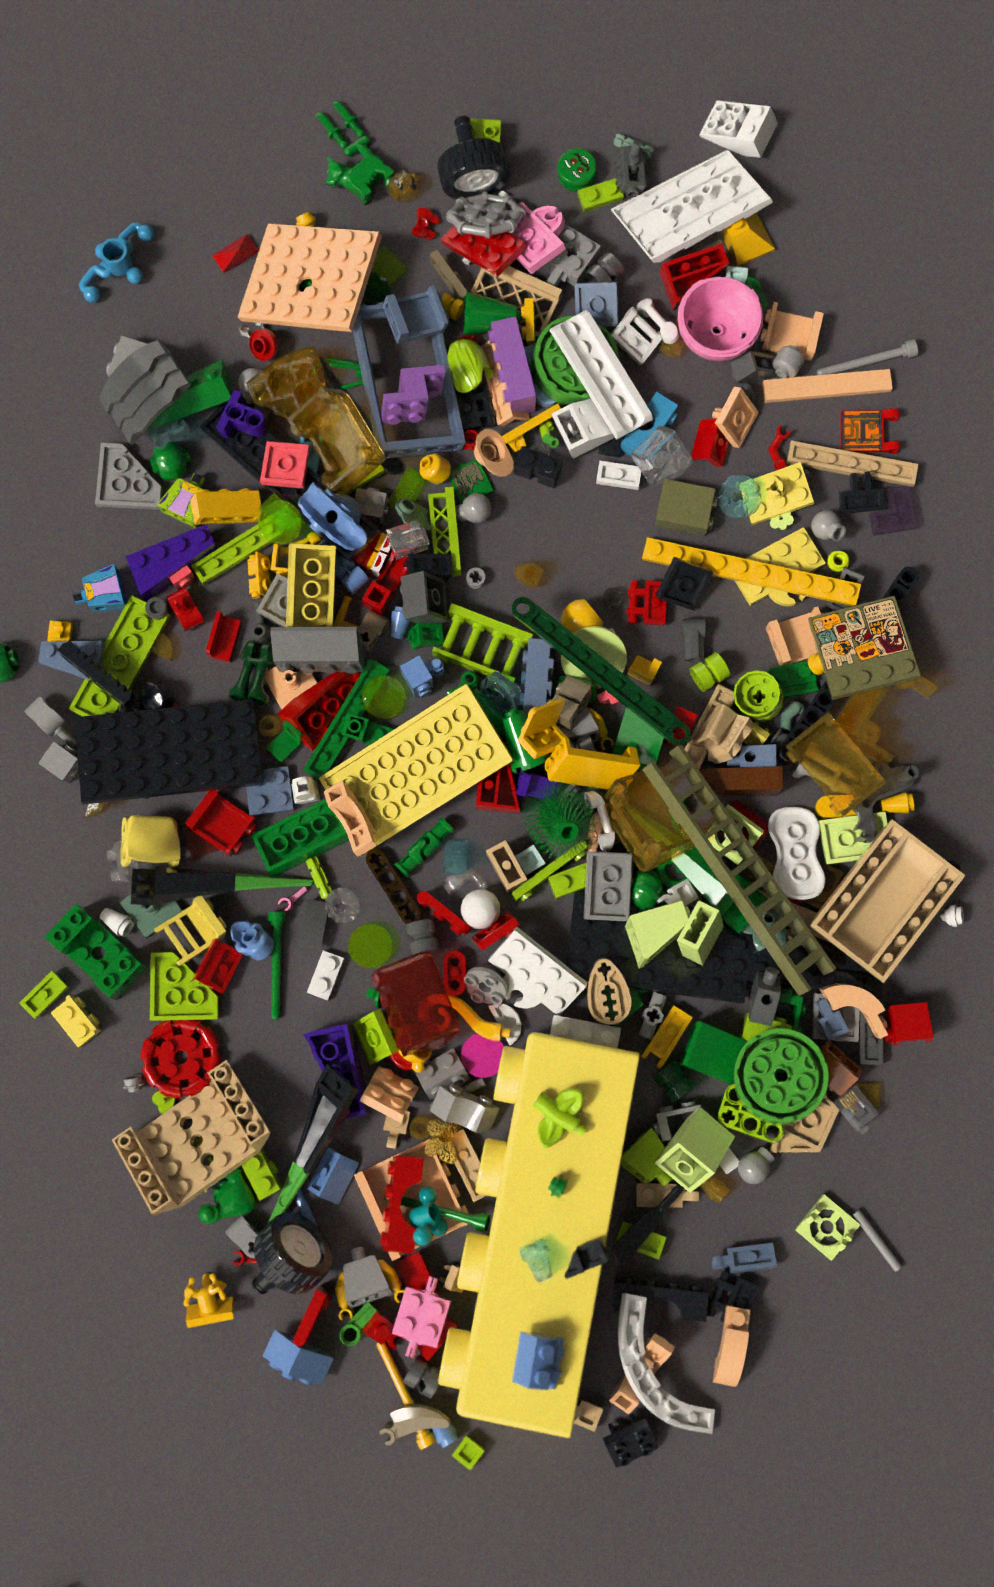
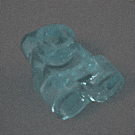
[519,1239,553,1282]

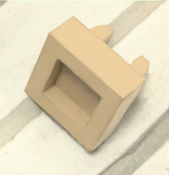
[439,1265,463,1293]

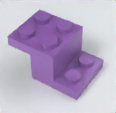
[381,365,445,425]

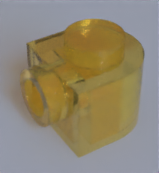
[514,562,544,589]

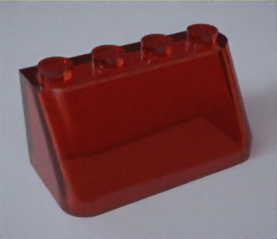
[372,951,459,1057]

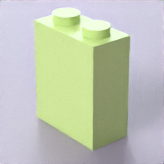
[677,901,724,966]

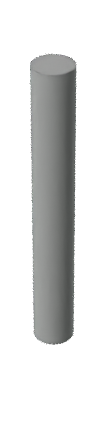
[852,1209,902,1272]

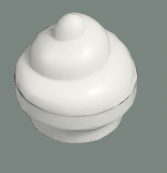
[940,905,964,927]

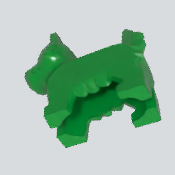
[326,144,395,206]

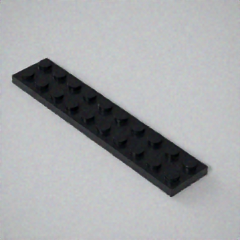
[199,400,380,563]

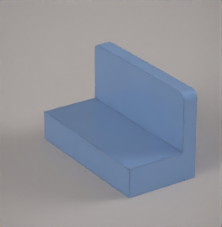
[307,1147,359,1204]

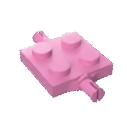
[392,1276,451,1358]

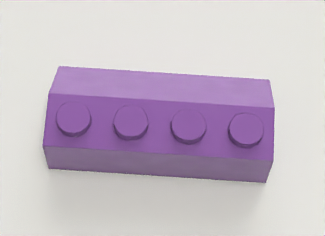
[488,317,536,413]

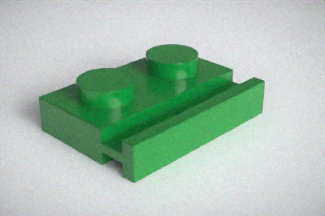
[768,661,819,698]

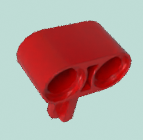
[166,586,205,631]

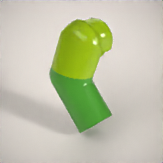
[539,421,559,448]

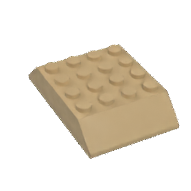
[810,820,965,983]

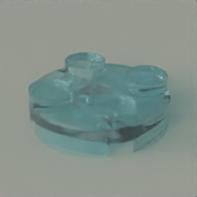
[717,475,761,519]
[480,671,521,715]

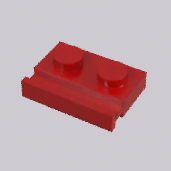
[193,938,243,994]

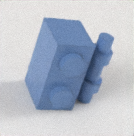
[400,656,444,698]
[512,1331,565,1390]

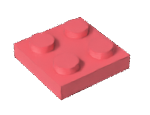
[260,441,311,488]

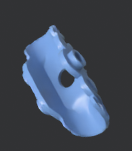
[298,482,368,551]

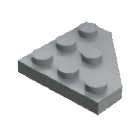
[95,443,163,510]

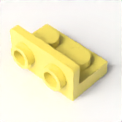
[51,995,101,1048]

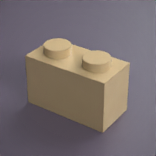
[486,840,527,893]

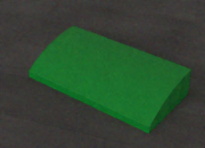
[251,799,349,877]

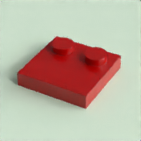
[471,912,519,951]

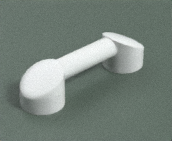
[637,299,679,344]
[584,791,615,852]

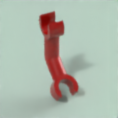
[768,425,791,471]

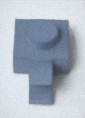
[815,998,849,1041]

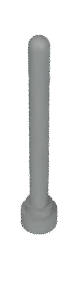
[817,339,918,375]

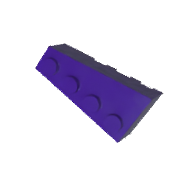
[125,524,217,602]

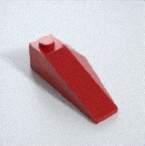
[277,672,361,751]

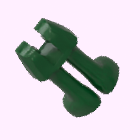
[228,641,274,706]

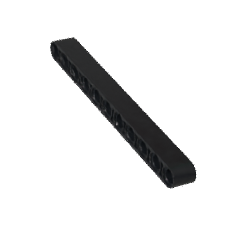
[776,567,919,765]

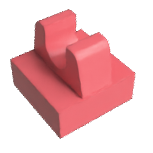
[597,690,622,707]

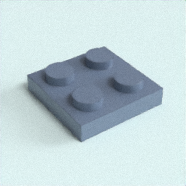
[575,282,619,327]
[246,766,294,816]

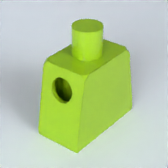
[620,1128,673,1187]

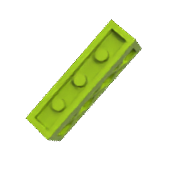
[428,487,462,577]

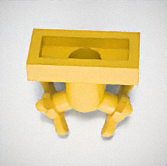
[183,1273,235,1328]

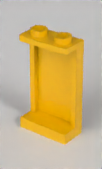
[545,737,640,791]

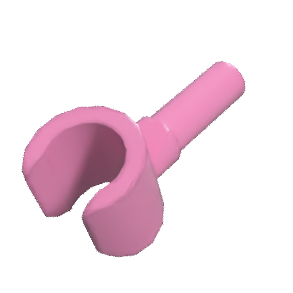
[278,887,308,911]

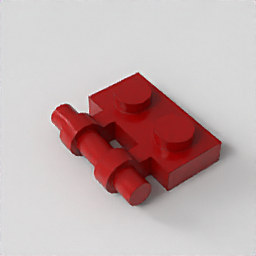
[626,580,666,626]

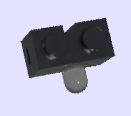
[514,443,562,489]

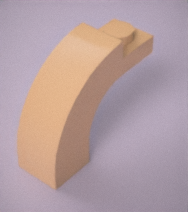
[609,1333,675,1414]

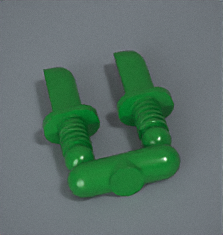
[315,101,370,157]

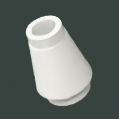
[100,908,134,937]

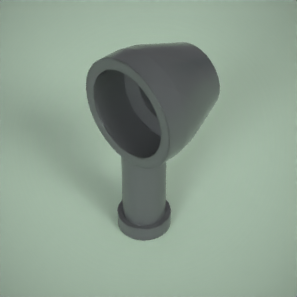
[250,604,271,646]

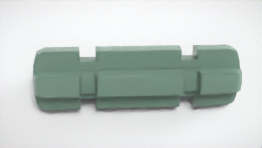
[614,133,654,159]

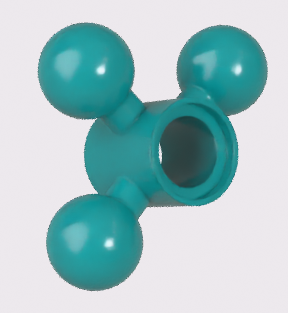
[410,1186,448,1246]

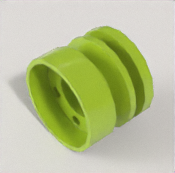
[733,670,784,722]

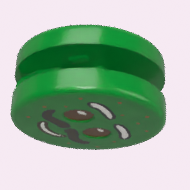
[557,148,596,192]

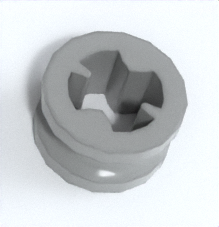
[466,568,486,589]

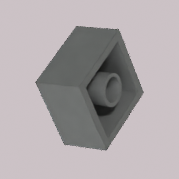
[400,571,449,624]

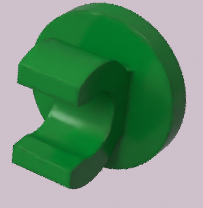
[366,986,390,1009]

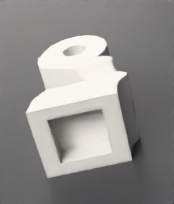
[291,776,321,805]

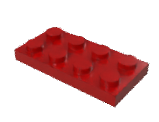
[440,226,527,277]

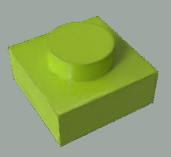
[452,1434,485,1470]

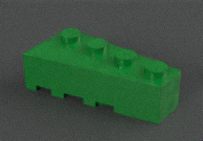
[151,359,233,428]

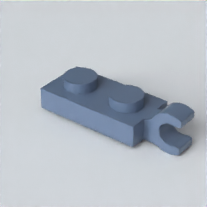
[711,1243,777,1274]

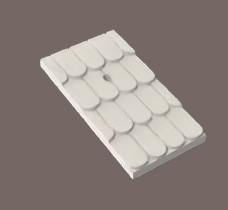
[611,150,773,263]

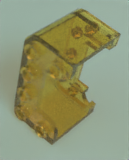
[287,387,385,492]

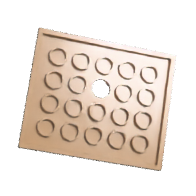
[238,224,382,332]

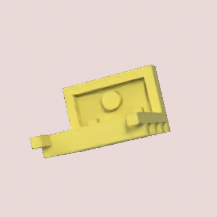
[154,896,227,966]

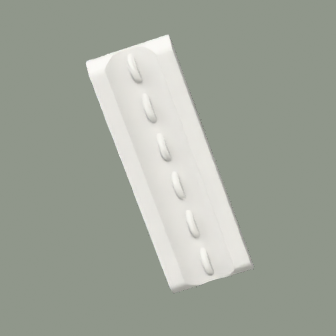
[549,310,653,440]

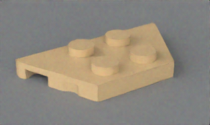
[768,1093,839,1153]

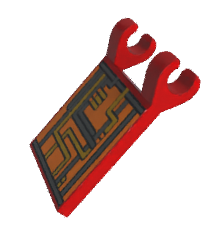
[840,408,900,454]

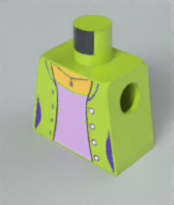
[157,473,205,528]

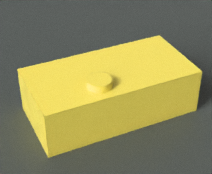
[286,543,336,627]

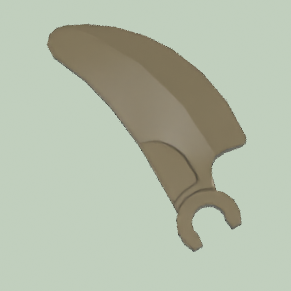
[380,1404,451,1445]

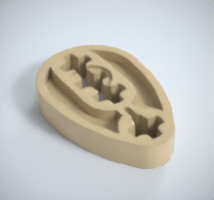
[587,958,632,1025]

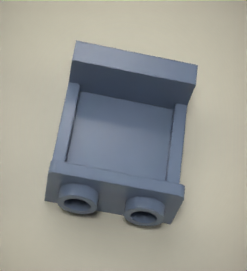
[383,285,449,344]

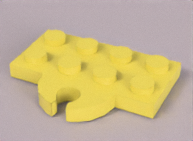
[734,527,826,606]

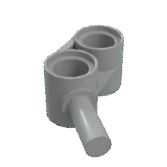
[24,696,76,748]

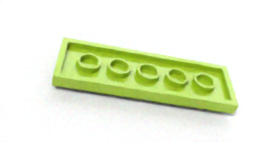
[69,595,171,716]

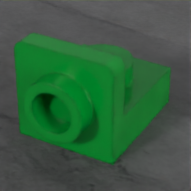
[408,623,444,650]

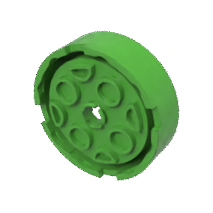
[530,316,619,406]
[734,1028,829,1125]

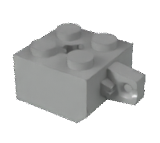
[542,224,601,287]

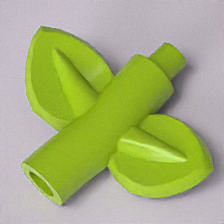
[532,1088,587,1148]

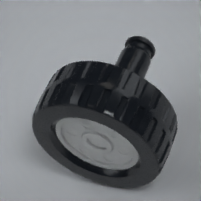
[437,115,510,199]
[252,1212,333,1295]

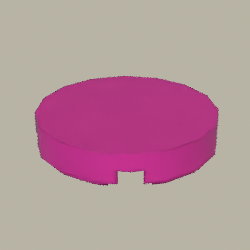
[461,1034,504,1078]

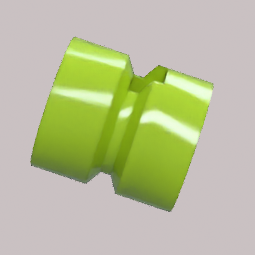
[689,652,730,692]

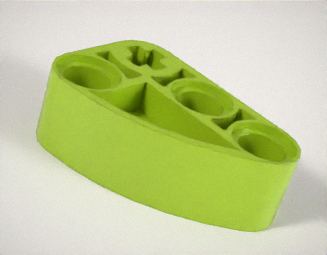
[718,1084,784,1144]

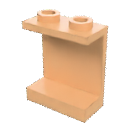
[760,302,824,361]
[766,607,824,666]

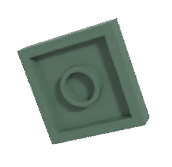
[120,894,183,938]

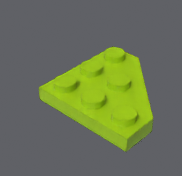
[150,952,219,1021]

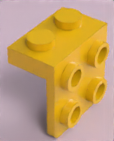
[518,698,567,759]

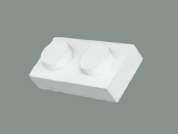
[596,461,642,490]
[307,951,344,1001]

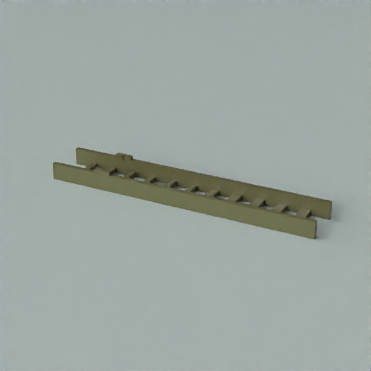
[642,745,836,996]

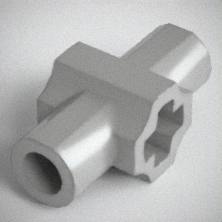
[638,992,667,1040]

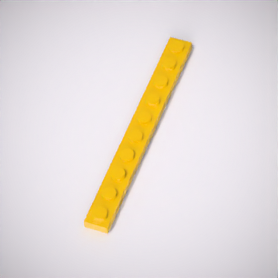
[642,537,861,606]

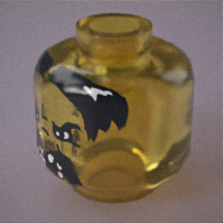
[387,170,419,202]

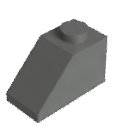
[730,351,778,384]

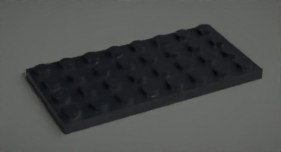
[74,699,263,805]

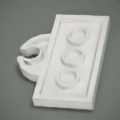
[488,927,588,1016]

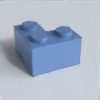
[263,1330,334,1385]

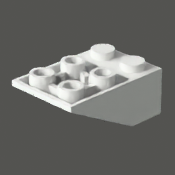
[700,101,778,158]
[552,399,615,459]

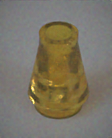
[700,1176,730,1204]

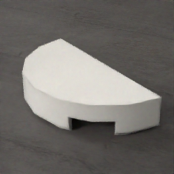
[488,1004,521,1046]

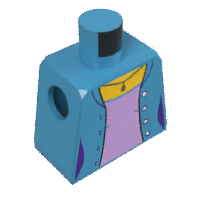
[73,564,127,612]

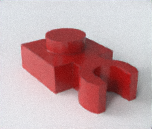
[362,1311,404,1349]

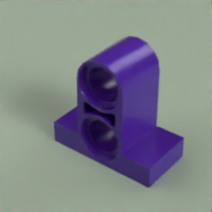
[216,390,268,439]
[514,767,562,800]

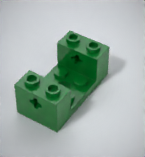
[44,904,147,1000]

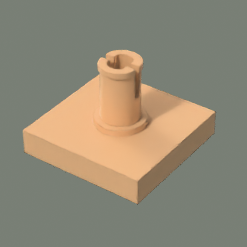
[712,387,759,448]
[265,667,317,710]

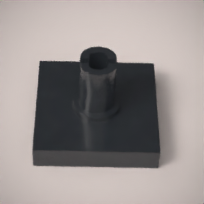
[655,557,713,611]

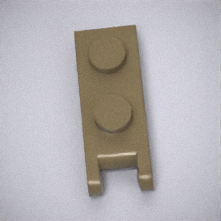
[430,250,467,306]

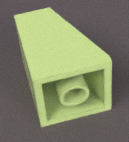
[625,901,690,969]
[655,1107,735,1193]

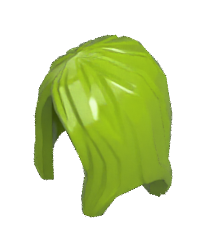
[447,339,493,393]

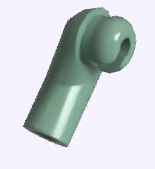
[781,701,804,731]

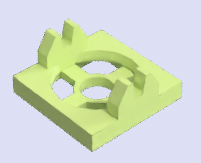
[707,804,764,865]
[794,1194,860,1261]

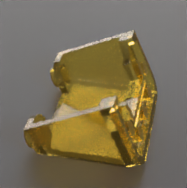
[786,712,887,817]
[603,771,696,872]

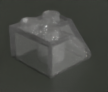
[630,425,694,487]

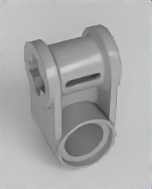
[225,1215,259,1258]

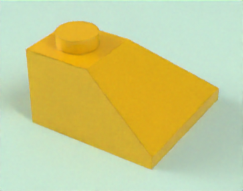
[719,213,775,267]

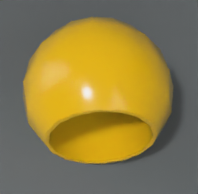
[561,599,603,633]

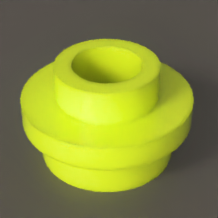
[827,550,849,572]

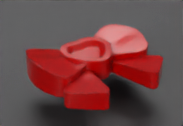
[411,207,440,240]

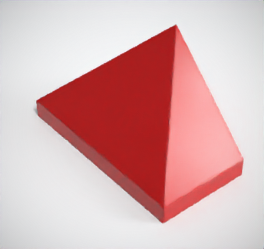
[212,234,259,273]

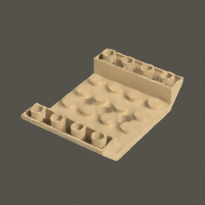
[112,1060,271,1215]

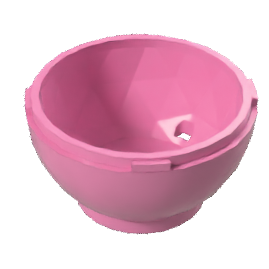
[678,277,763,361]

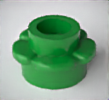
[548,1175,568,1198]

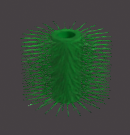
[520,783,598,862]

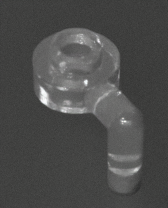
[444,868,489,894]

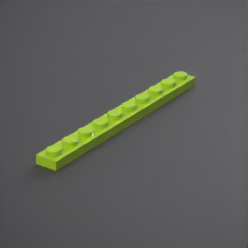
[191,453,385,586]

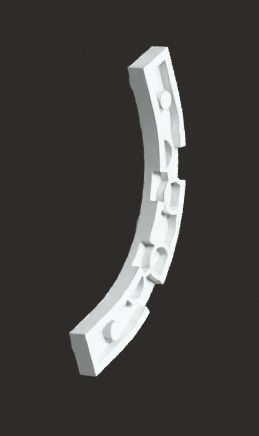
[618,1293,715,1434]

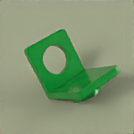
[266,720,302,762]

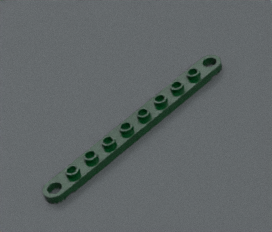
[512,597,691,746]

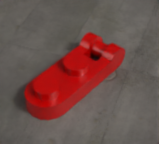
[417,891,472,936]

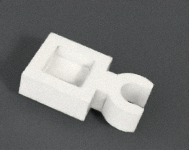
[657,879,699,906]

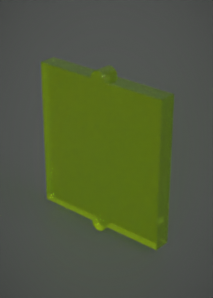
[368,245,408,294]

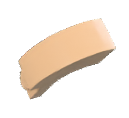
[324,780,377,857]
[819,984,888,1039]
[713,1306,750,1387]

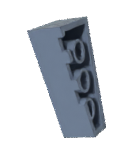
[519,638,554,717]

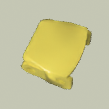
[120,815,180,868]

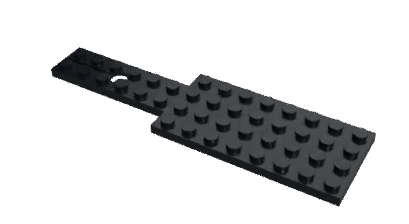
[566,891,882,1004]

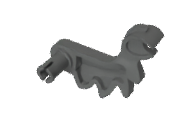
[848,760,919,843]

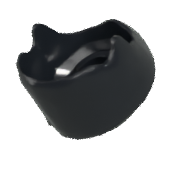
[138,682,175,710]

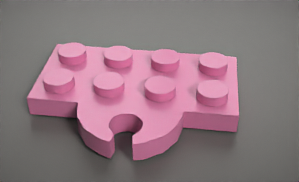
[507,202,566,274]

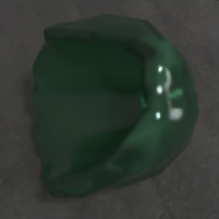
[361,272,391,306]

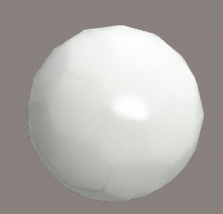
[461,889,500,929]

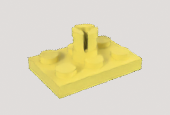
[739,462,814,526]

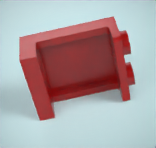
[185,790,257,857]

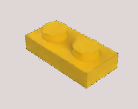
[521,298,536,346]

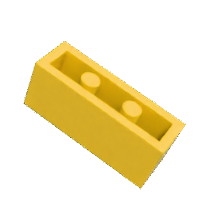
[190,488,263,525]

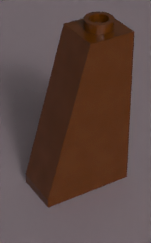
[699,766,783,796]

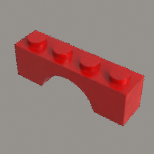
[362,526,424,616]
[380,1155,424,1254]

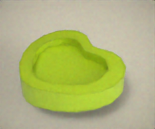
[152,1091,176,1114]

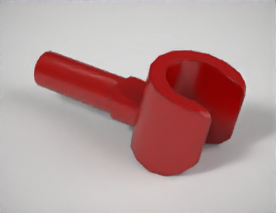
[232,1251,257,1265]

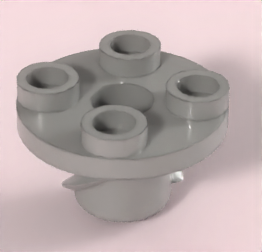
[464,963,508,1004]

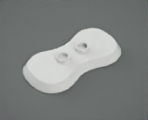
[768,807,825,900]

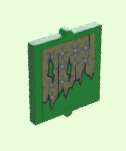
[448,459,493,504]

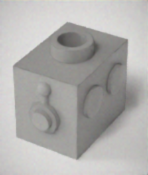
[355,488,389,524]
[39,741,79,783]

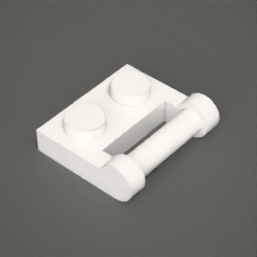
[611,307,662,365]

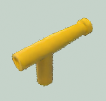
[333,596,360,628]

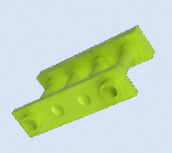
[432,603,533,687]

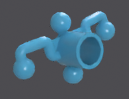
[79,222,155,303]

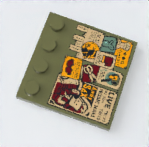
[808,596,920,700]

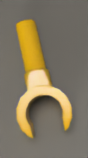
[293,532,322,545]

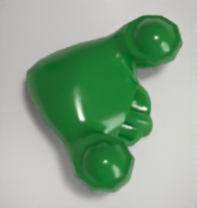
[198,1167,256,1224]

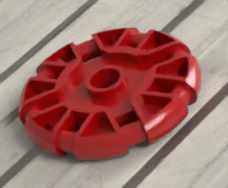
[140,1020,222,1099]

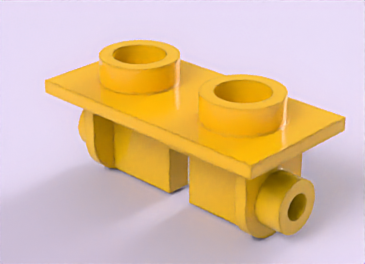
[247,551,272,599]

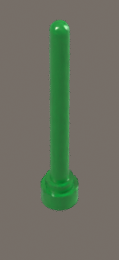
[268,912,286,1020]
[384,1195,491,1233]

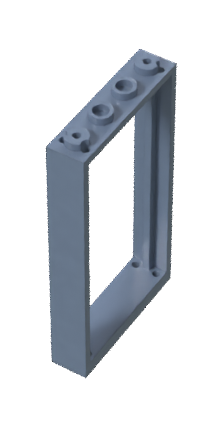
[353,302,466,459]

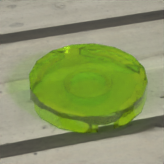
[258,500,302,545]
[362,675,406,719]
[348,924,393,969]

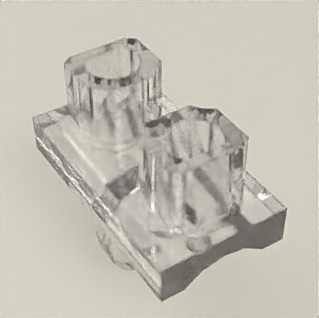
[106,842,142,883]

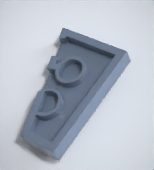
[38,641,105,681]

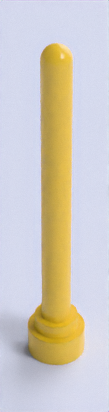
[377,1342,436,1450]

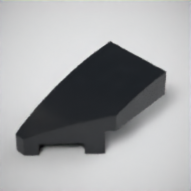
[564,1237,610,1279]

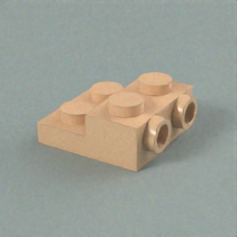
[360,1066,419,1122]

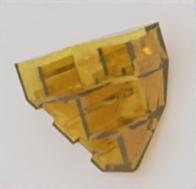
[246,346,330,430]

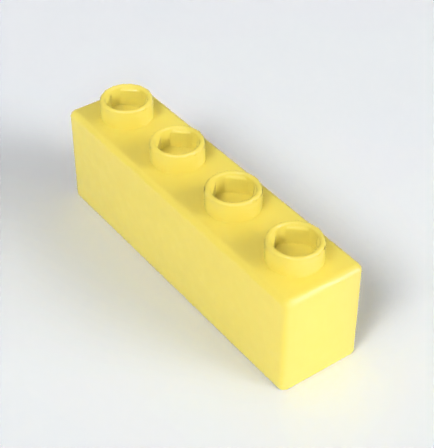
[438,1032,640,1438]

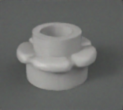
[123,1074,145,1092]

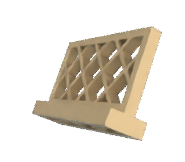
[471,266,563,338]

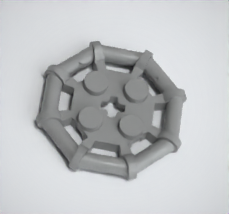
[446,192,526,239]

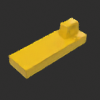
[502,403,561,452]

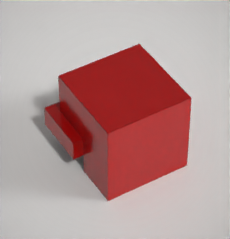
[883,1002,934,1046]

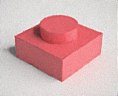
[169,565,195,590]

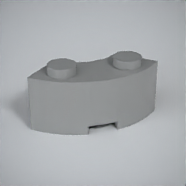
[430,1084,500,1133]

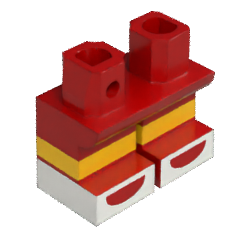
[353,532,393,577]

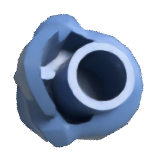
[230,921,274,961]

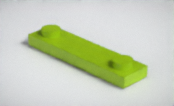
[512,840,588,902]

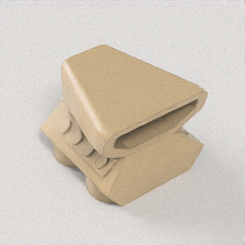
[689,704,753,764]

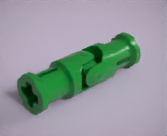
[394,817,455,878]

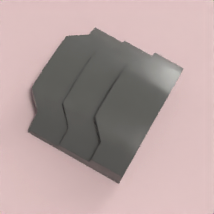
[100,340,191,445]

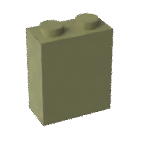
[654,479,718,536]

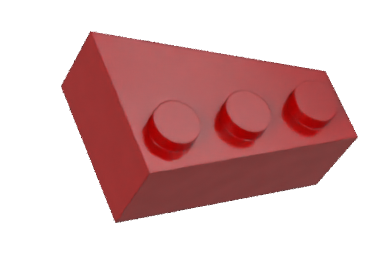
[659,243,729,310]
[476,742,520,814]

